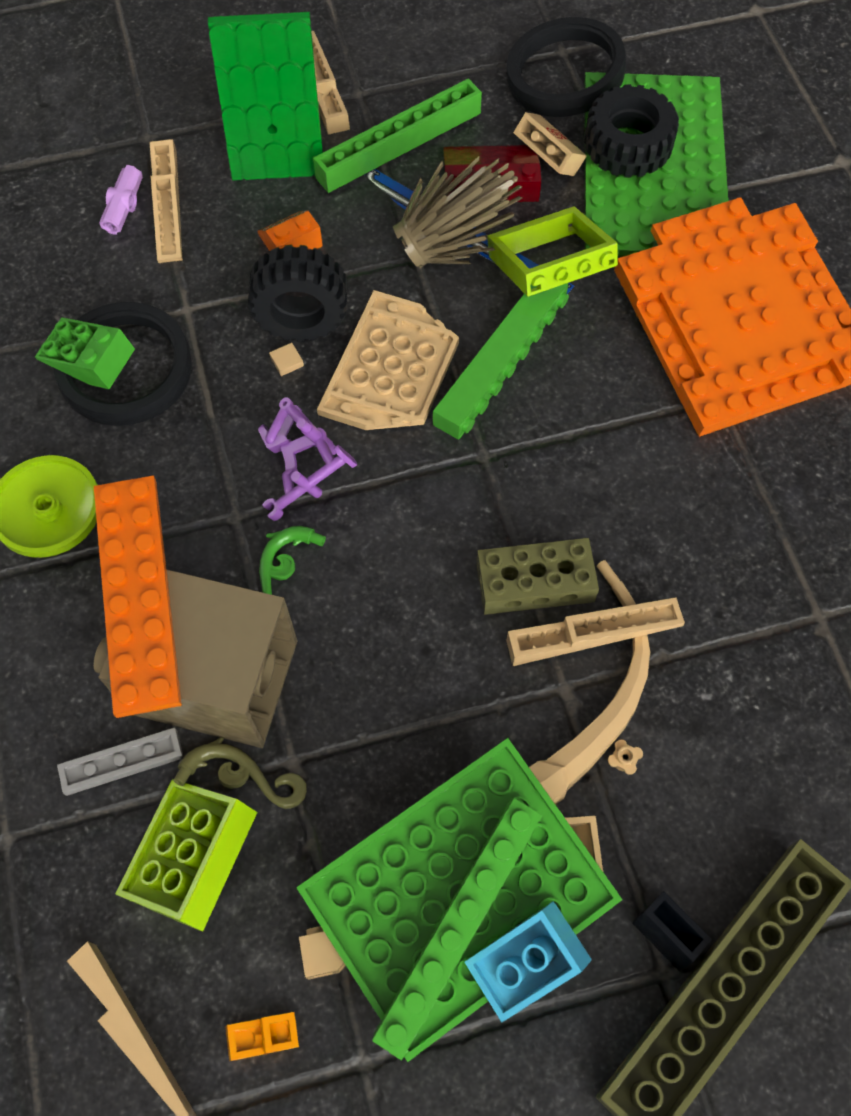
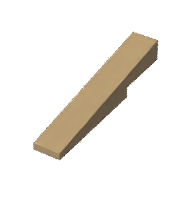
[312,31,350,135]
[150,139,183,263]
[506,598,685,666]
[67,941,197,1116]

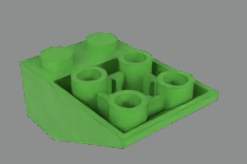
[35,317,135,389]

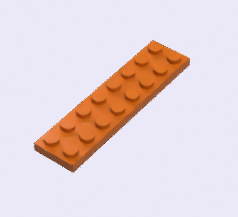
[94,475,182,718]

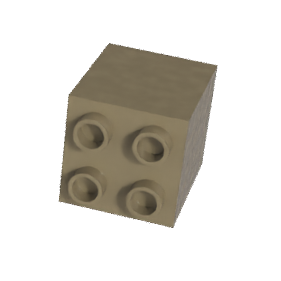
[94,570,298,748]

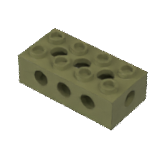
[476,538,599,615]

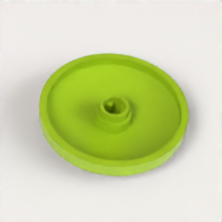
[0,455,98,558]

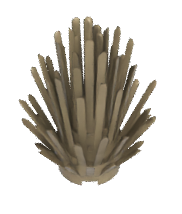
[393,156,523,268]

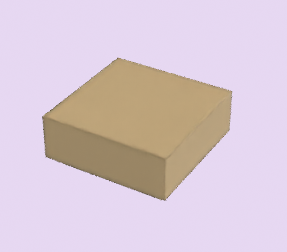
[269,343,304,376]

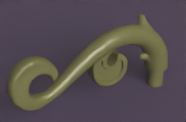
[173,737,307,809]

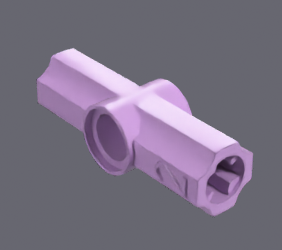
[99,165,143,235]

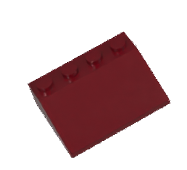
[443,145,541,202]

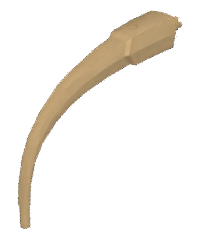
[529,560,650,805]

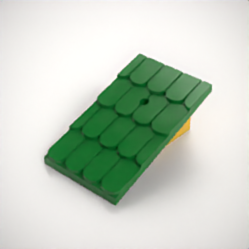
[208,12,323,181]

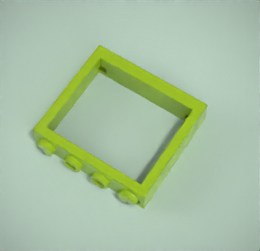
[487,206,618,297]

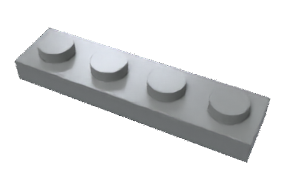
[57,728,184,796]

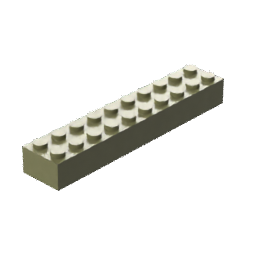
[595,839,851,1116]

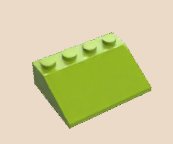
[115,779,258,932]

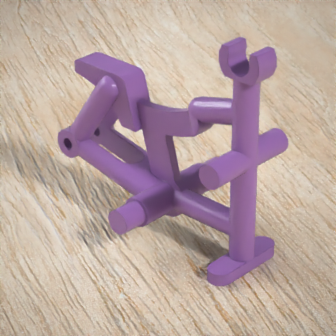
[258,397,358,521]

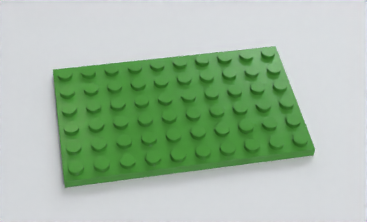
[584,72,728,257]

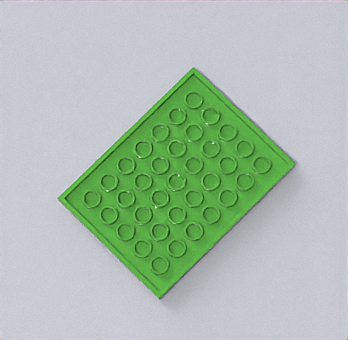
[296,738,623,1062]

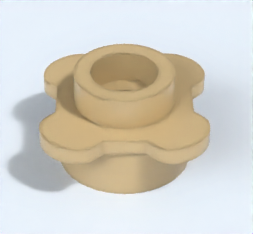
[608,740,643,775]

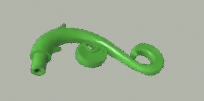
[259,526,326,595]

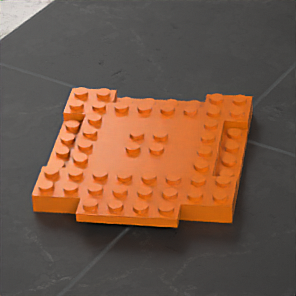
[614,197,851,437]

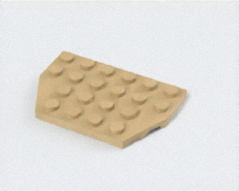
[317,290,459,430]

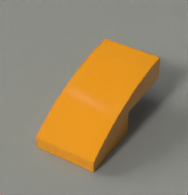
[226,1012,299,1061]

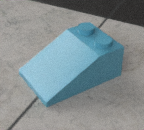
[465,901,592,1022]

